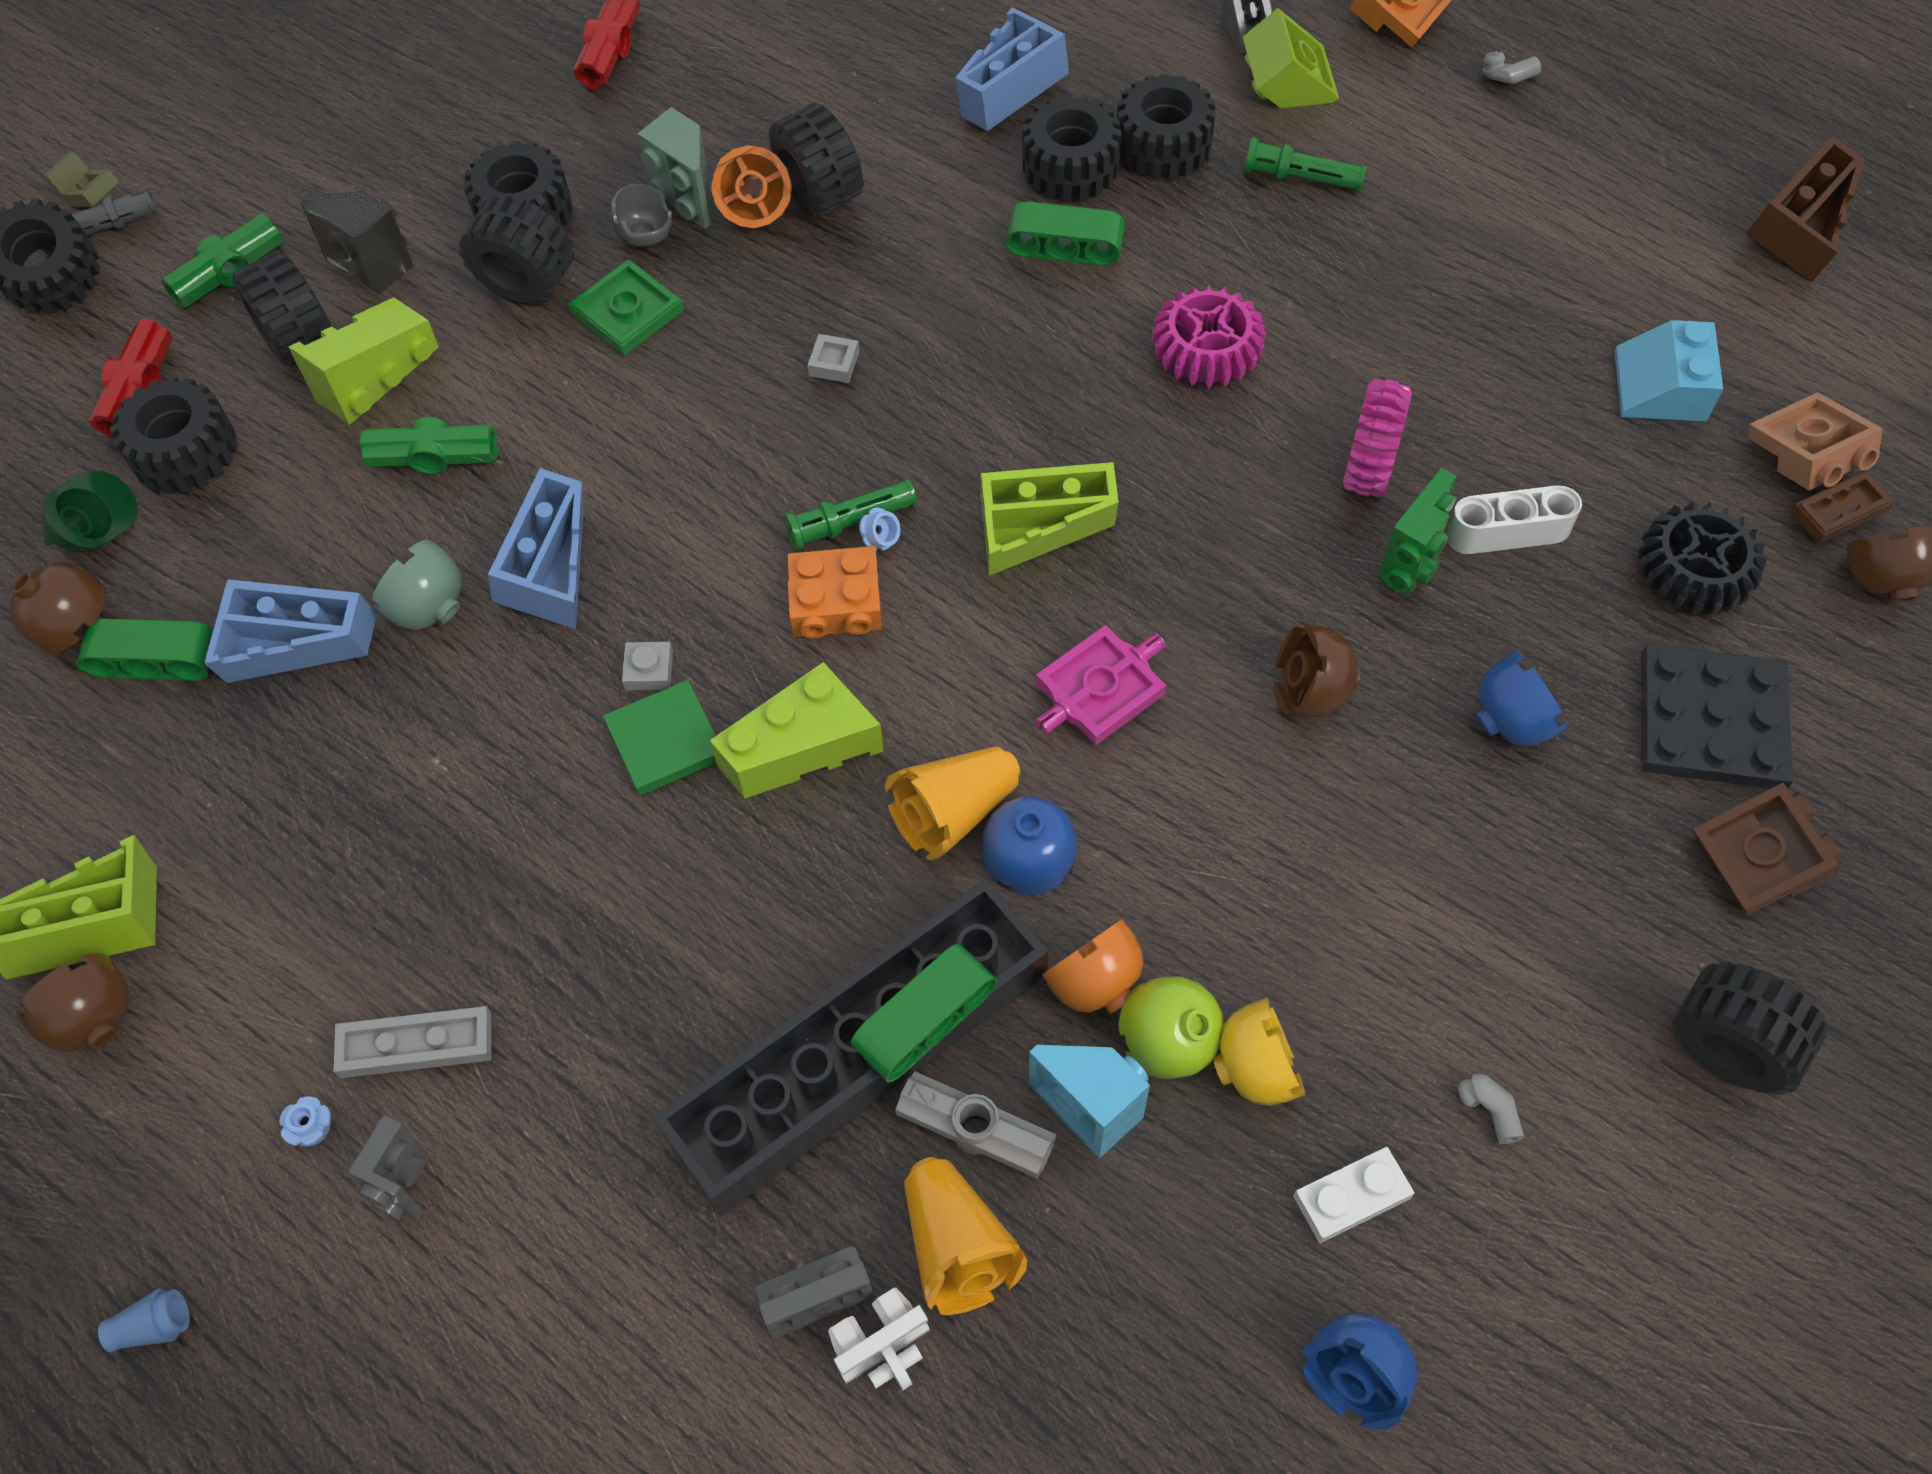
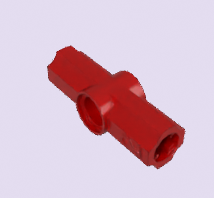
[573,0,640,90]
[89,319,173,439]

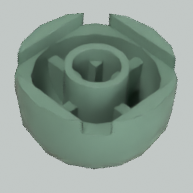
[372,539,462,630]

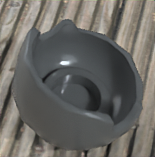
[611,184,672,247]

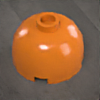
[711,145,792,228]
[1042,919,1144,1014]

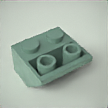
[637,107,711,229]

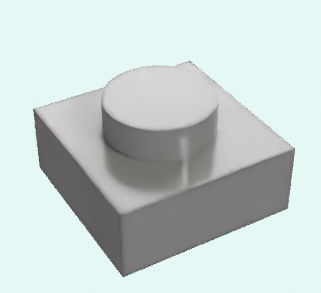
[807,334,860,383]
[622,642,673,691]

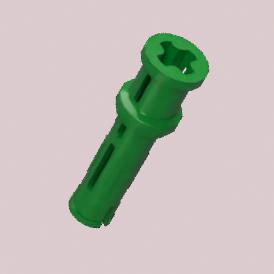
[1243,137,1366,192]
[783,478,917,551]

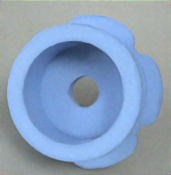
[859,507,901,550]
[279,1096,331,1147]

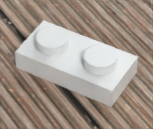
[1293,1147,1415,1244]

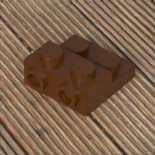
[1693,783,1842,916]

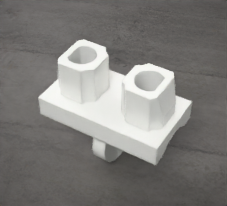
[828,1288,930,1391]

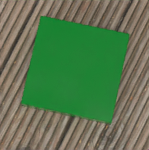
[568,259,684,356]
[603,680,716,796]

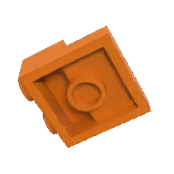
[1349,0,1451,48]
[788,546,882,638]

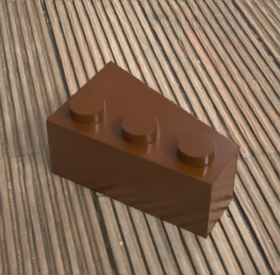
[1746,135,1865,282]

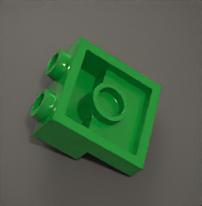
[1378,468,1457,596]

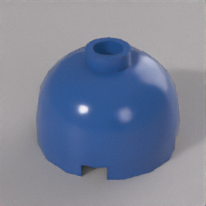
[1476,651,1568,747]
[982,797,1077,895]
[1302,1313,1418,1430]

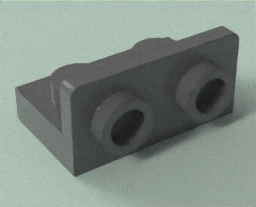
[348,1115,426,1221]
[756,1246,874,1340]

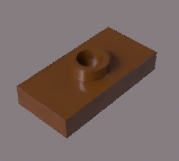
[1791,470,1895,544]

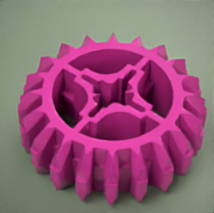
[1152,284,1266,389]
[1343,379,1412,498]

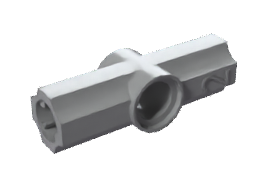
[895,1071,1056,1179]

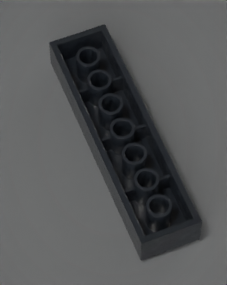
[652,878,1049,1217]

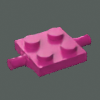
[1034,625,1166,746]

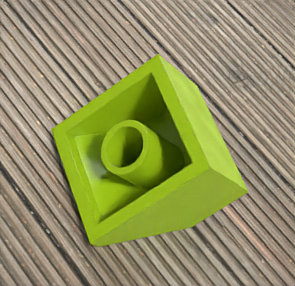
[1243,8,1339,108]

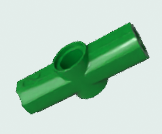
[160,213,284,309]
[360,417,498,475]

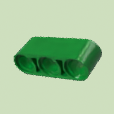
[1005,202,1125,266]
[76,619,214,681]
[851,943,997,1083]

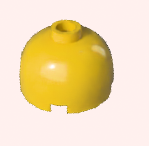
[1213,997,1305,1106]

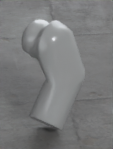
[1483,51,1541,85]
[1458,1074,1525,1144]

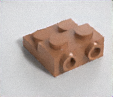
[1748,392,1883,490]

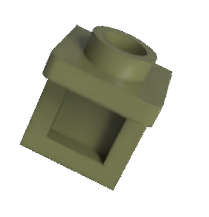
[44,152,119,207]

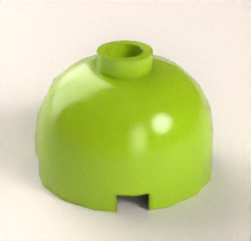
[1118,976,1224,1079]

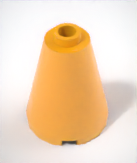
[885,746,1020,860]
[904,1157,1028,1315]

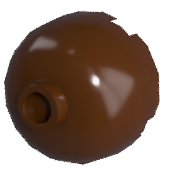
[1846,526,1932,603]
[10,562,107,655]
[1274,624,1360,717]
[16,953,130,1052]

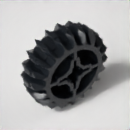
[1637,501,1767,617]

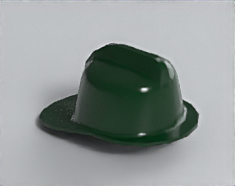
[42,470,138,552]

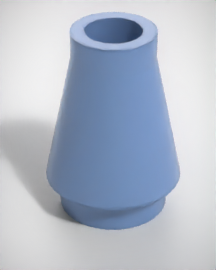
[98,1289,189,1352]

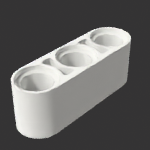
[1446,486,1582,554]

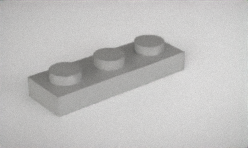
[333,1006,491,1078]

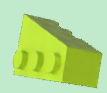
[289,297,439,425]
[981,462,1119,576]
[710,662,884,799]
[0,835,157,980]

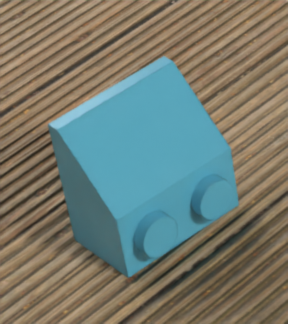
[1614,320,1723,422]
[1028,1045,1150,1159]

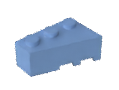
[955,7,1069,131]
[488,468,584,629]
[204,579,377,683]

